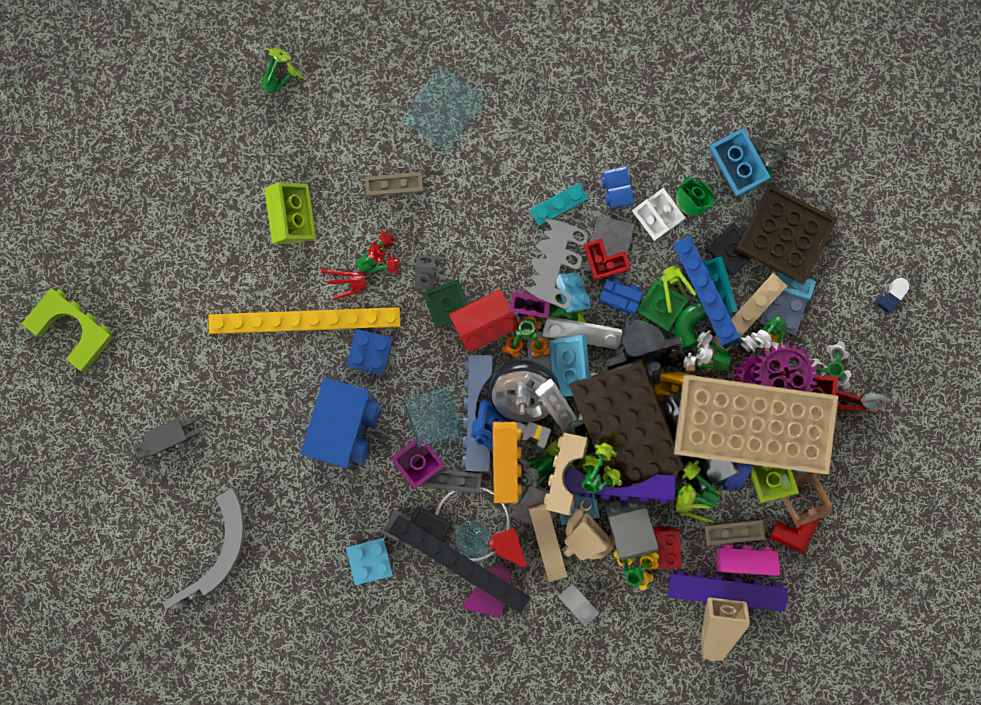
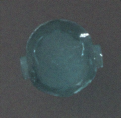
[455,521,490,555]

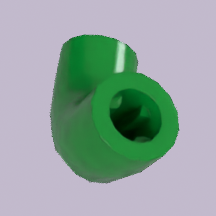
[674,301,708,350]

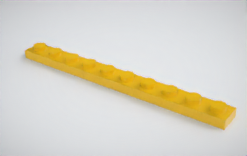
[209,307,400,334]

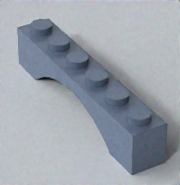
[462,355,492,472]

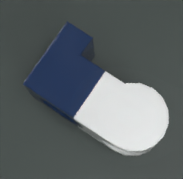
[874,278,909,314]

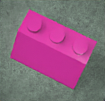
[716,544,780,576]

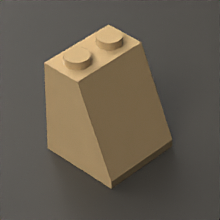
[701,597,750,661]

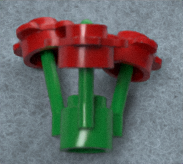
[356,230,402,275]

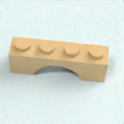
[544,433,589,515]

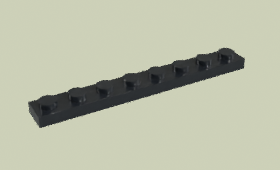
[389,515,531,614]

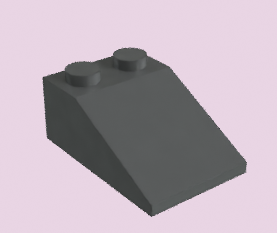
[604,497,659,561]

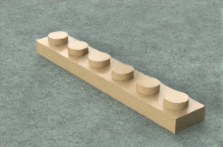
[697,273,787,371]

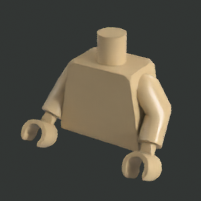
[562,499,615,560]

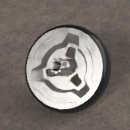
[489,360,561,423]

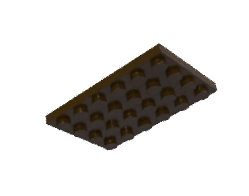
[569,360,685,488]

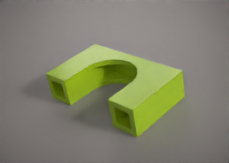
[22,288,114,373]

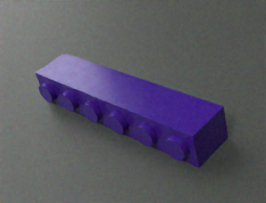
[667,570,788,612]

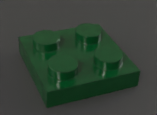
[423,279,468,329]

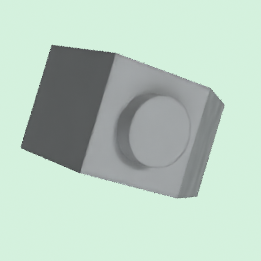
[558,584,599,626]

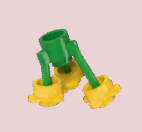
[613,550,659,590]

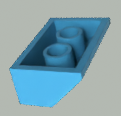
[709,128,771,199]

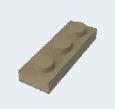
[365,172,423,197]
[704,520,765,546]

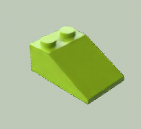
[749,464,799,504]

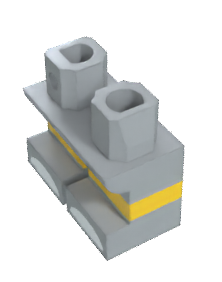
[517,422,551,451]

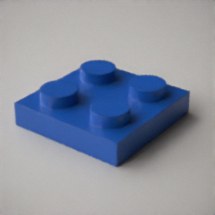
[347,329,393,375]

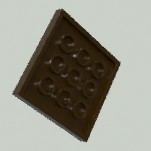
[735,184,837,285]

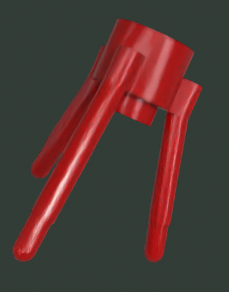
[321,270,366,300]

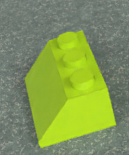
[264,182,316,244]

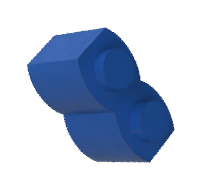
[601,166,634,210]

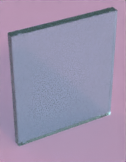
[402,387,465,447]

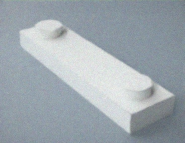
[543,316,622,349]
[535,379,577,431]

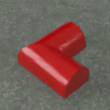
[583,238,631,281]
[768,511,820,555]

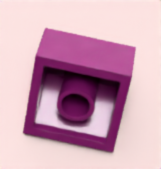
[391,434,445,489]

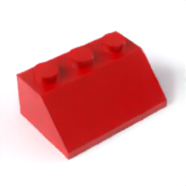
[449,289,519,353]
[489,528,527,567]

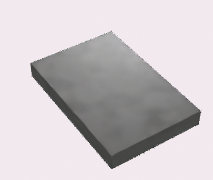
[584,216,635,280]

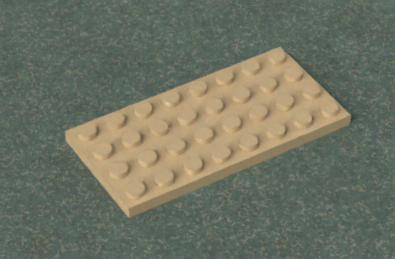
[674,375,838,475]

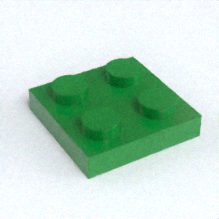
[636,279,689,332]

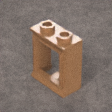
[782,471,832,528]

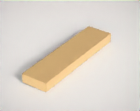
[528,504,567,582]

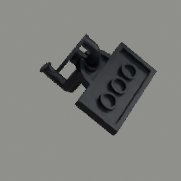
[606,320,683,385]

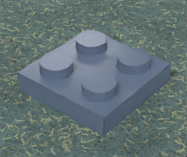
[759,291,808,336]

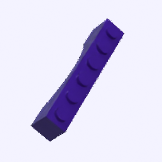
[564,469,677,503]

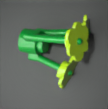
[260,48,303,94]

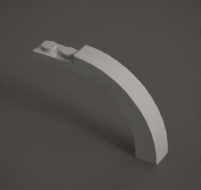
[162,488,245,610]

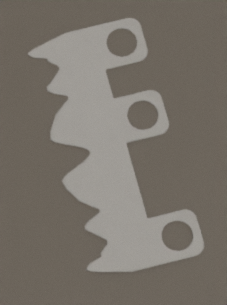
[523,218,588,309]

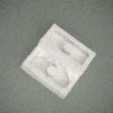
[632,188,686,241]

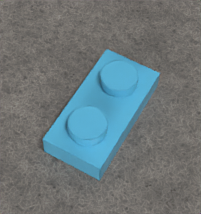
[777,272,816,300]

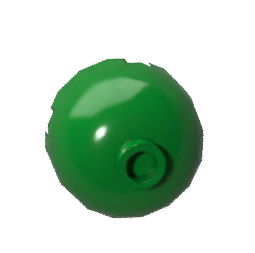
[676,177,715,216]

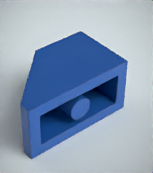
[717,462,752,492]

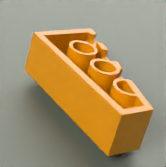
[493,422,521,503]

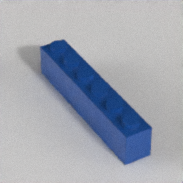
[673,236,742,349]

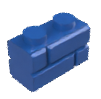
[598,278,643,316]

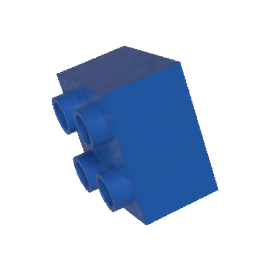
[300,378,382,471]

